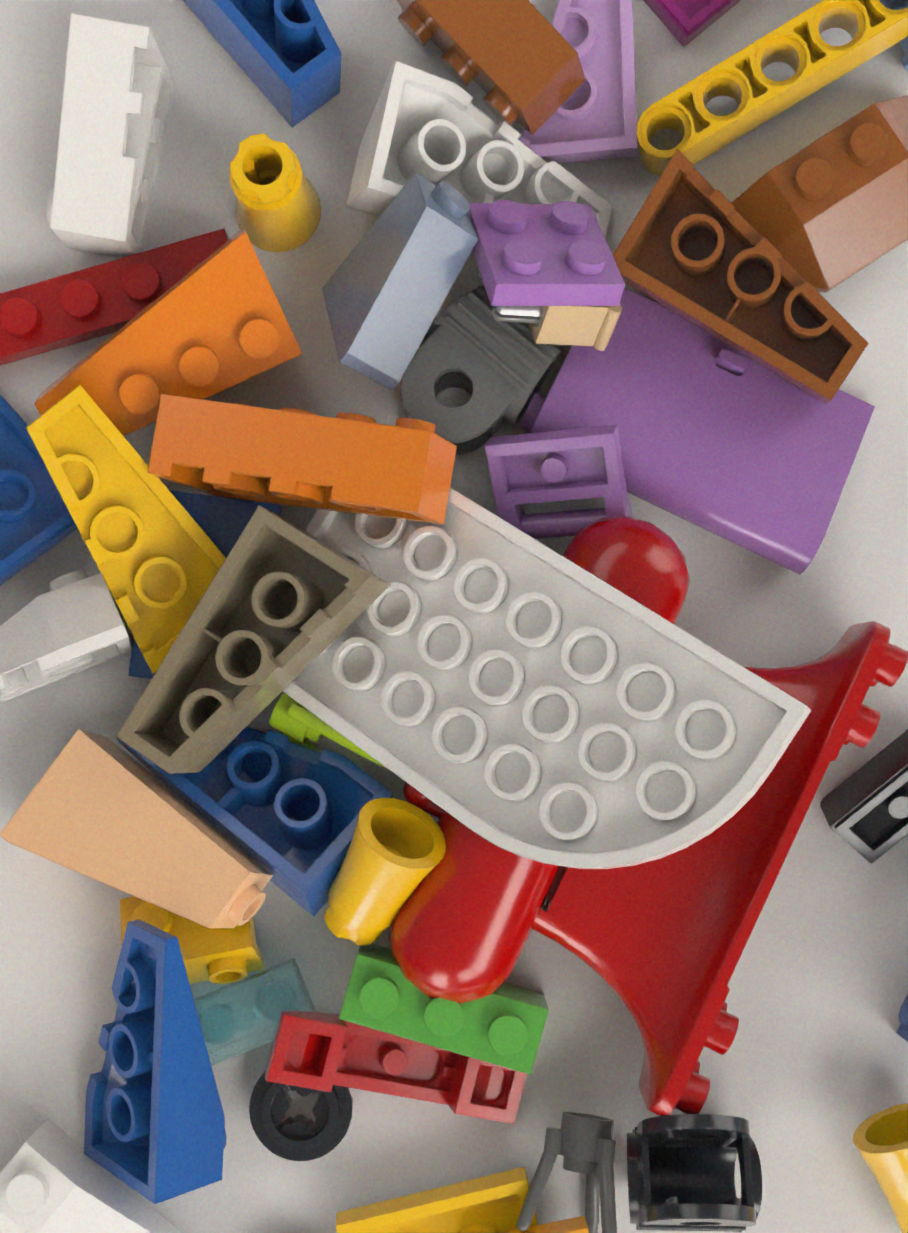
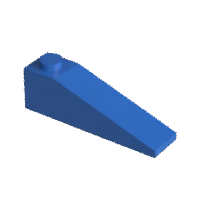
[116,727,394,917]

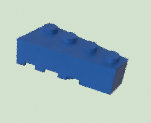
[183,0,341,128]

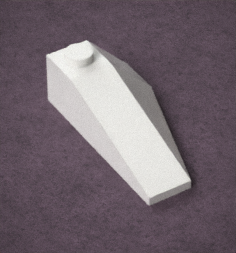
[0,570,132,703]

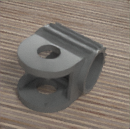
[401,285,561,455]

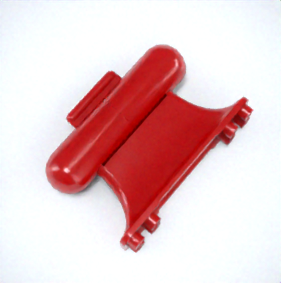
[388,516,908,1116]

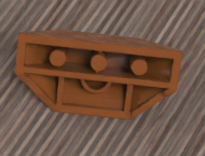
[731,95,908,293]

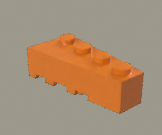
[34,228,302,436]
[147,394,457,524]

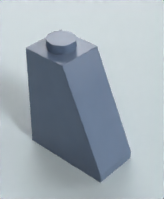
[322,172,478,391]

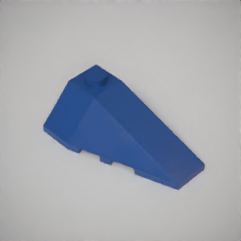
[84,919,227,1204]

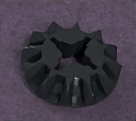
[249,1071,353,1161]

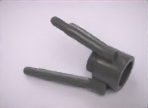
[516,1112,617,1233]

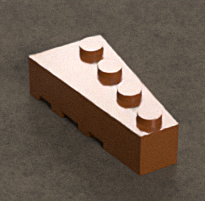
[613,148,869,404]

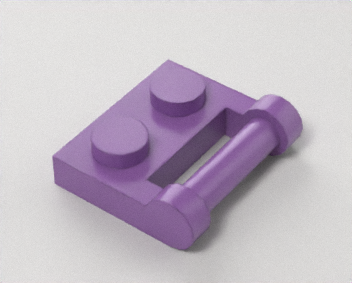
[485,425,633,539]

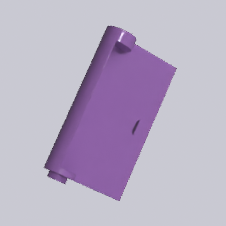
[519,288,875,575]

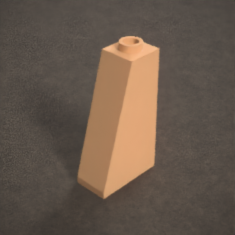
[0,729,273,928]

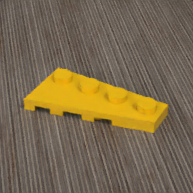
[26,385,226,674]

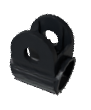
[627,1114,762,1232]

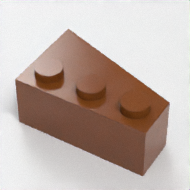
[397,0,585,135]

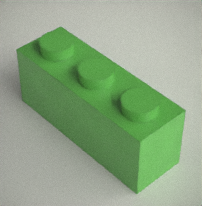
[338,943,549,1075]

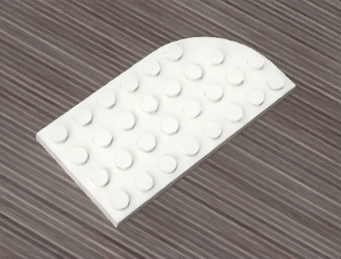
[283,487,811,869]

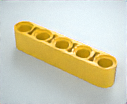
[636,0,908,176]

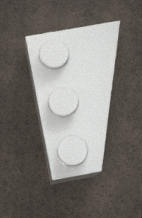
[46,13,175,258]

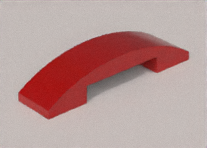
[265,1011,527,1124]

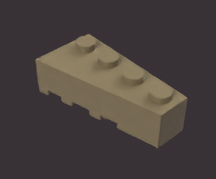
[116,505,390,774]

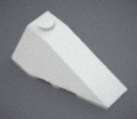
[346,61,612,238]
[0,1119,182,1233]

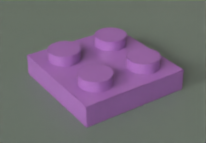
[468,200,625,306]

